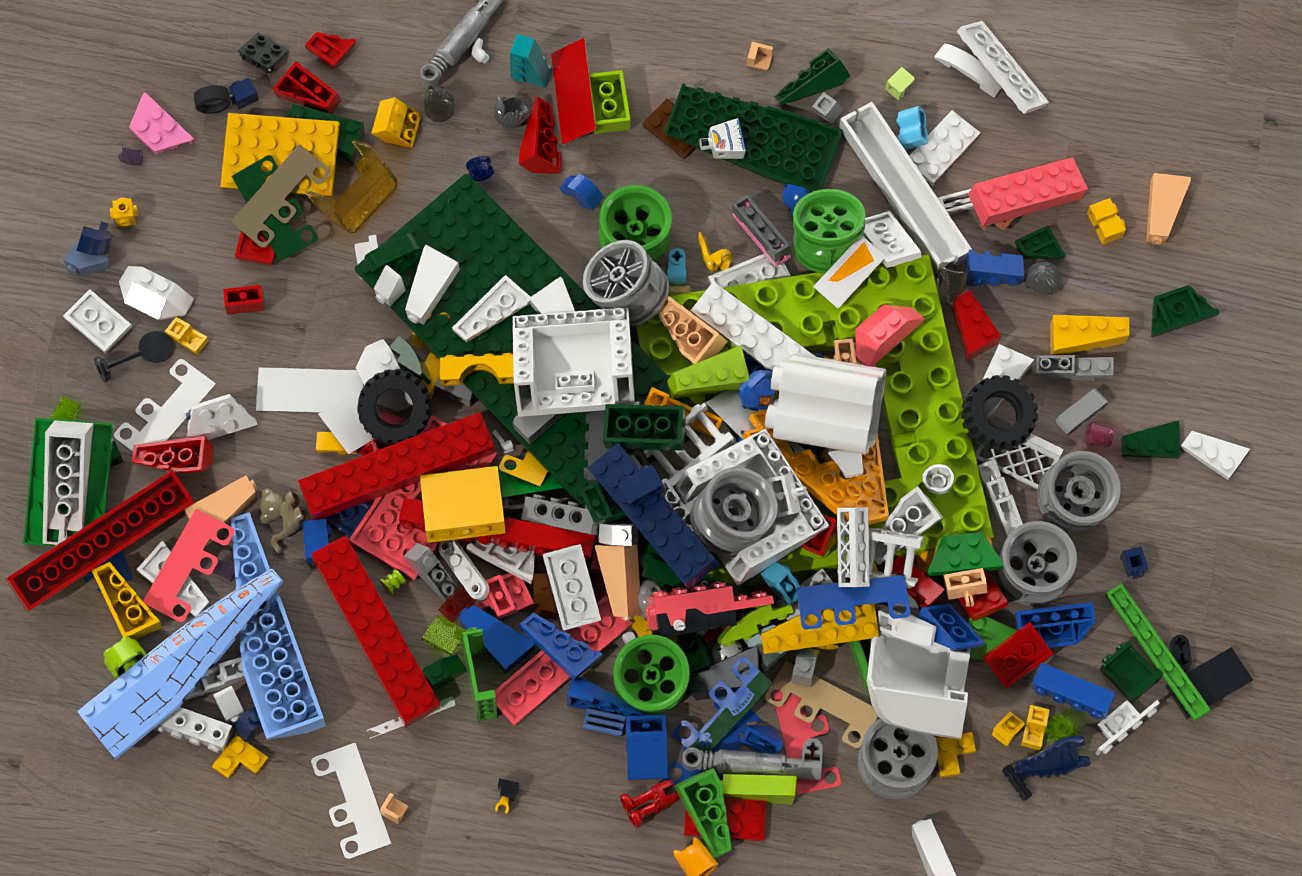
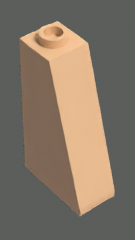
[1146,173,1191,245]
[184,476,258,547]
[595,544,641,620]

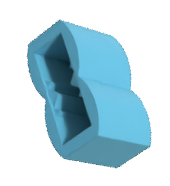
[896,106,928,150]

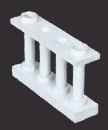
[643,403,735,490]
[837,527,924,588]

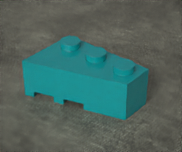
[510,34,552,88]

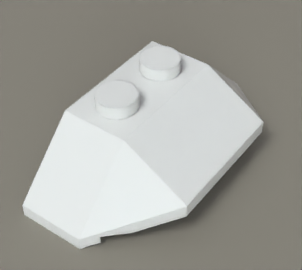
[119,266,195,320]
[356,339,413,412]

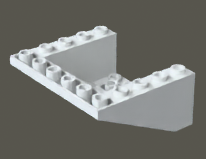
[513,308,635,417]
[675,429,829,585]

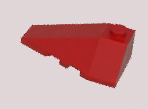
[519,97,562,174]

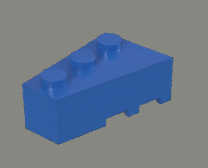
[964,249,1024,287]

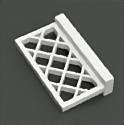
[975,416,1064,489]

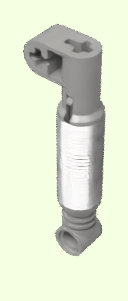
[420,0,504,89]
[681,738,823,780]

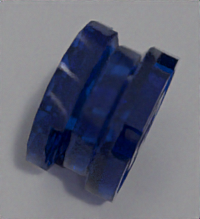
[465,156,494,182]

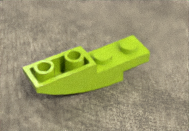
[717,603,793,647]

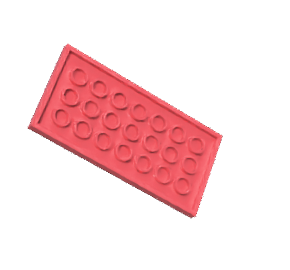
[349,415,497,581]

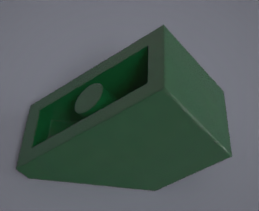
[423,654,467,691]

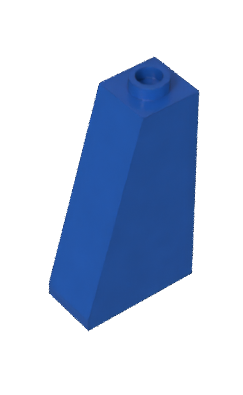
[459,605,535,674]

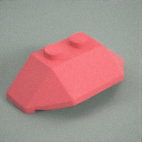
[856,305,925,367]

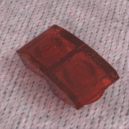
[438,585,477,623]

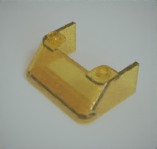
[305,140,398,233]

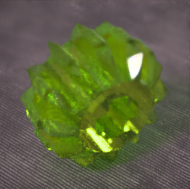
[1045,713,1079,743]

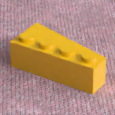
[92,562,163,640]

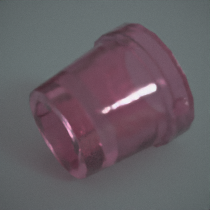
[1085,421,1114,447]

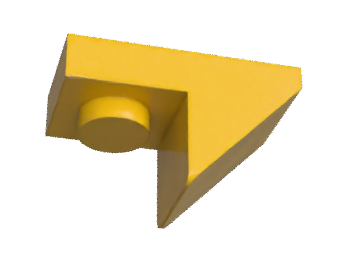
[992,711,1026,746]

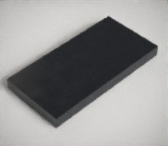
[1165,647,1253,719]

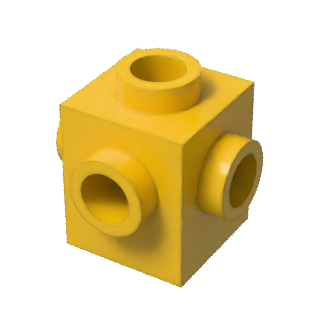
[110,198,138,227]

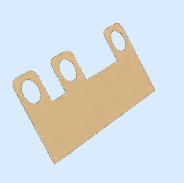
[765,661,878,748]

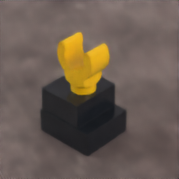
[495,778,519,815]

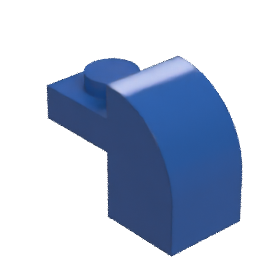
[559,173,604,211]

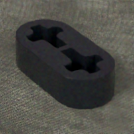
[1170,635,1192,672]

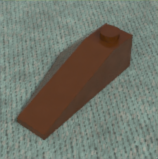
[533,574,609,618]

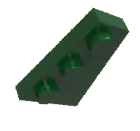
[1121,421,1180,459]

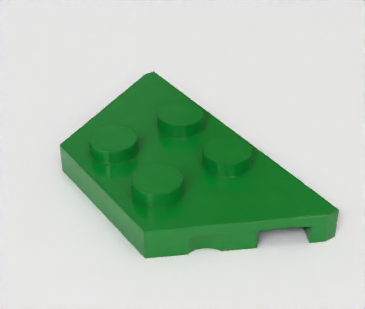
[928,532,1004,576]

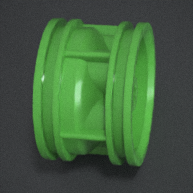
[599,185,672,263]
[793,189,865,273]
[613,635,689,715]

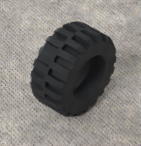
[357,369,432,444]
[961,375,1038,452]

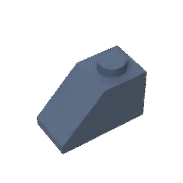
[64,242,111,276]

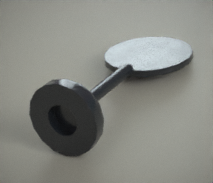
[94,331,173,382]

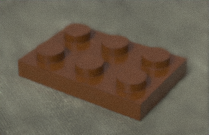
[642,98,695,159]

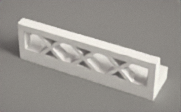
[837,507,870,587]

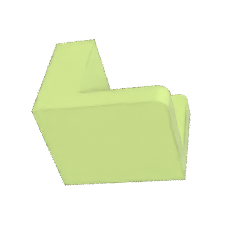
[885,67,915,101]

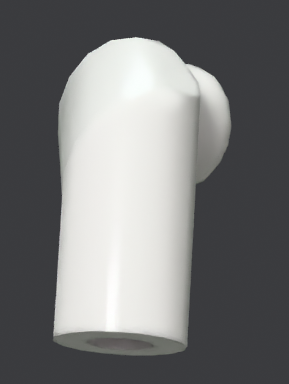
[472,38,490,64]

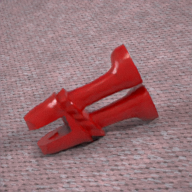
[619,780,680,829]

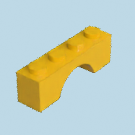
[440,353,514,386]

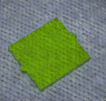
[421,615,466,656]

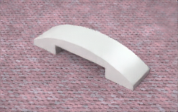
[934,44,1002,98]

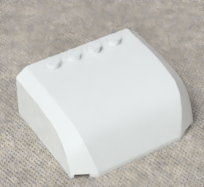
[867,632,971,739]

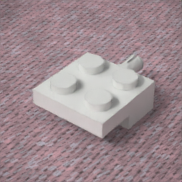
[766,473,808,517]

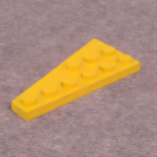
[760,603,879,654]

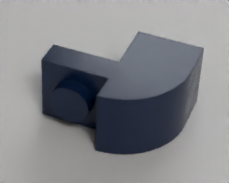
[76,221,113,256]

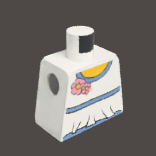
[700,119,746,159]

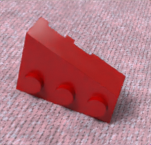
[272,61,342,114]
[952,290,1001,362]
[892,555,945,611]

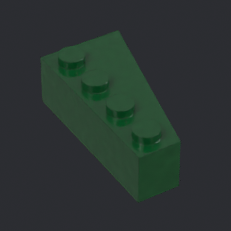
[287,104,365,165]

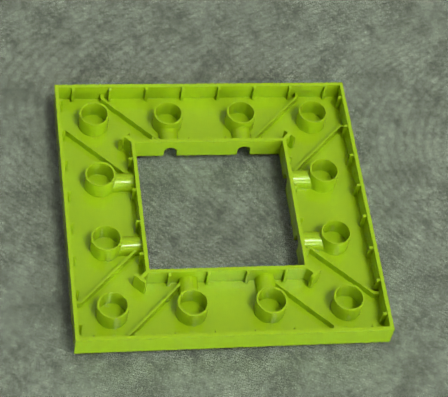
[634,254,994,587]

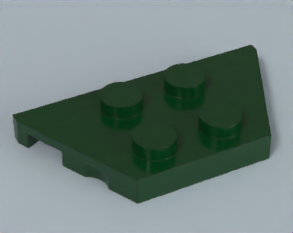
[1151,285,1220,338]

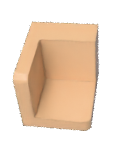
[747,42,773,71]
[380,793,409,825]

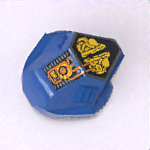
[739,370,779,411]

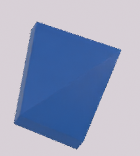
[740,725,784,754]

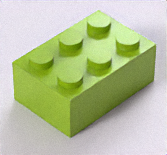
[589,70,631,134]

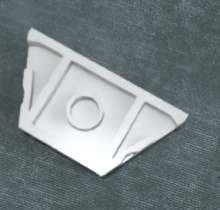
[186,394,258,440]
[467,541,535,584]

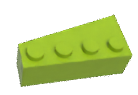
[667,345,749,399]

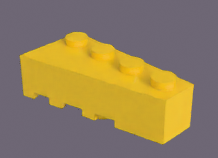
[1050,315,1129,355]

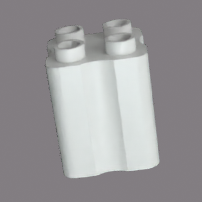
[765,353,886,455]

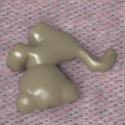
[260,488,310,554]

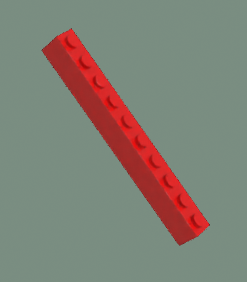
[399,497,596,563]

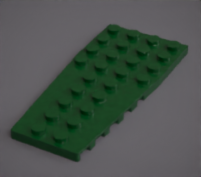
[665,83,843,193]

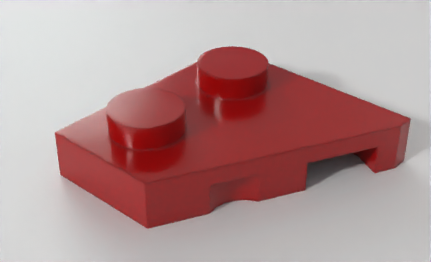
[305,32,356,68]

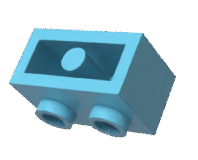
[761,562,800,605]

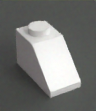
[374,265,406,307]
[599,523,638,546]
[214,686,244,725]

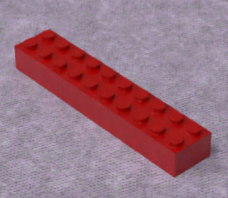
[298,412,495,520]
[5,470,194,612]
[311,535,440,728]

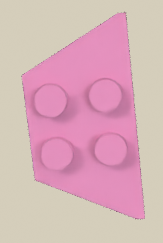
[129,93,195,154]

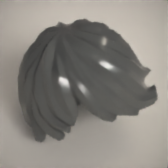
[494,96,531,128]
[1025,261,1063,296]

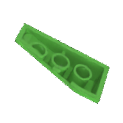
[967,617,1017,661]
[674,768,732,859]

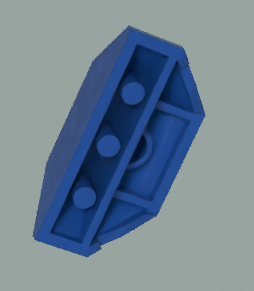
[1015,602,1096,648]

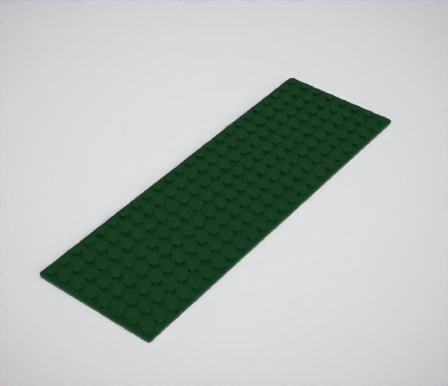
[355,174,735,587]

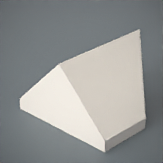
[827,448,863,478]

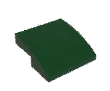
[580,482,627,525]

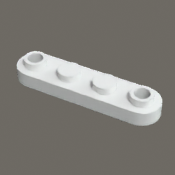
[438,540,489,600]

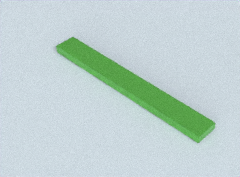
[1105,583,1211,722]

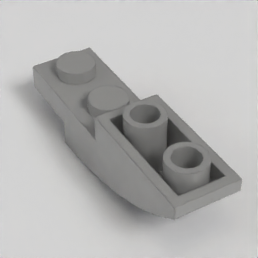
[1036,355,1114,381]

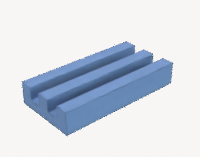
[583,708,626,737]

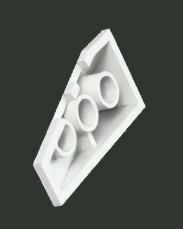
[874,486,944,565]

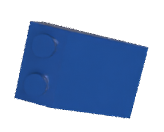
[917,603,984,651]

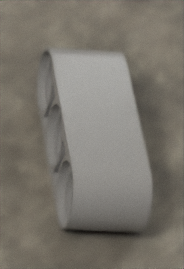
[1054,388,1109,436]

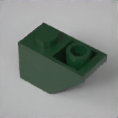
[678,632,715,674]

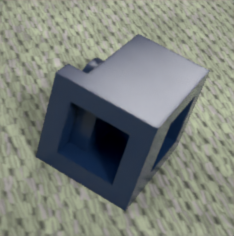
[1120,546,1148,579]

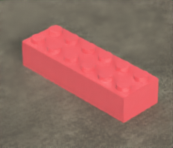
[968,157,1088,226]

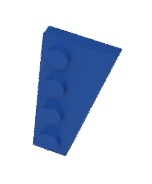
[519,613,603,680]

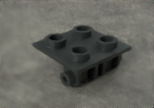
[238,33,288,74]

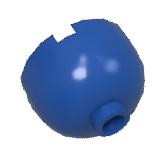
[782,184,814,214]

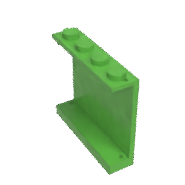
[463,627,497,722]

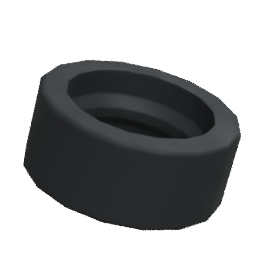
[194,85,231,114]

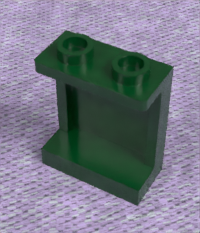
[1100,640,1163,703]

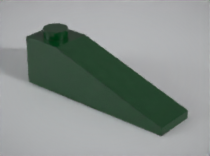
[774,48,851,105]

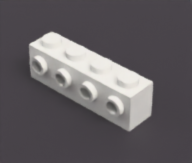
[153,707,234,753]

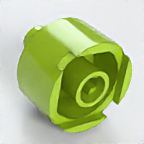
[103,636,147,679]

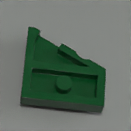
[1015,225,1065,259]

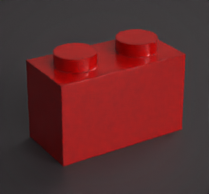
[223,285,265,315]

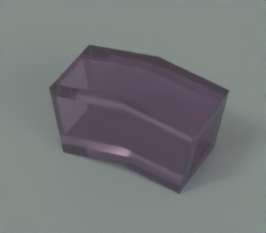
[118,146,143,165]
[213,560,235,582]

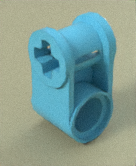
[667,248,686,286]

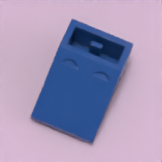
[625,715,668,780]

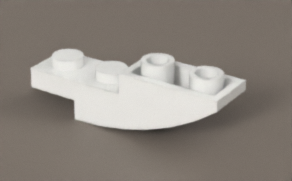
[875,603,936,646]

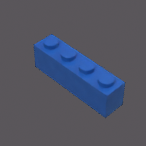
[1032,663,1115,720]

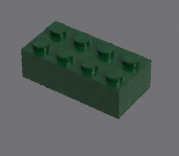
[603,404,686,451]

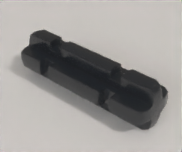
[1002,764,1032,801]

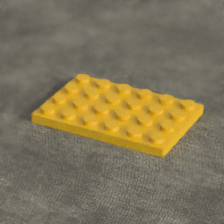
[220,113,340,197]

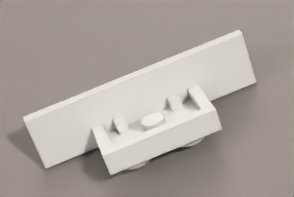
[1095,700,1159,756]

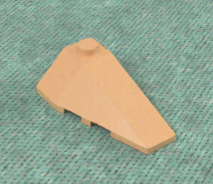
[657,296,728,364]

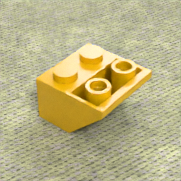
[371,97,422,148]

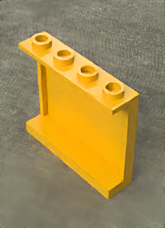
[420,466,506,543]

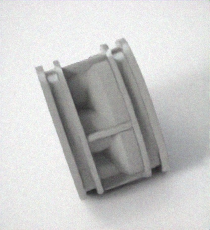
[996,521,1077,607]
[857,718,938,800]

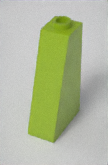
[720,774,797,805]

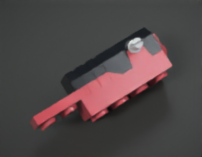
[645,581,774,637]

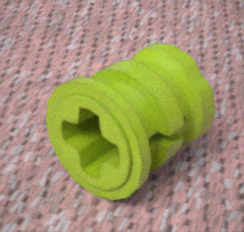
[380,569,406,595]

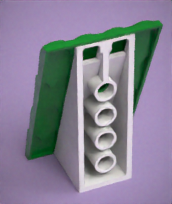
[23,418,114,546]

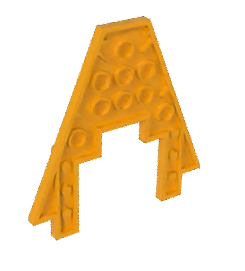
[742,409,889,525]

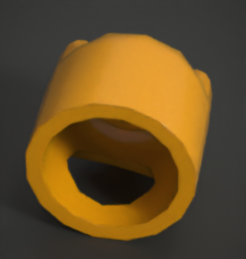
[673,837,718,876]

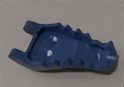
[1015,736,1091,781]

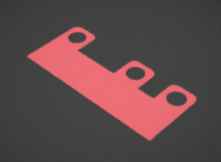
[143,509,235,622]
[772,690,841,795]

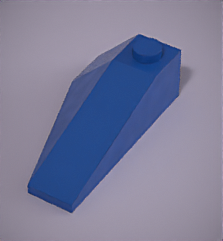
[567,677,646,718]

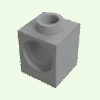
[812,92,844,124]

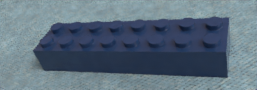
[588,443,719,590]

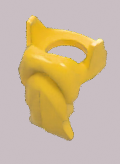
[698,232,733,272]

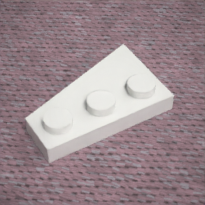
[1180,431,1250,480]

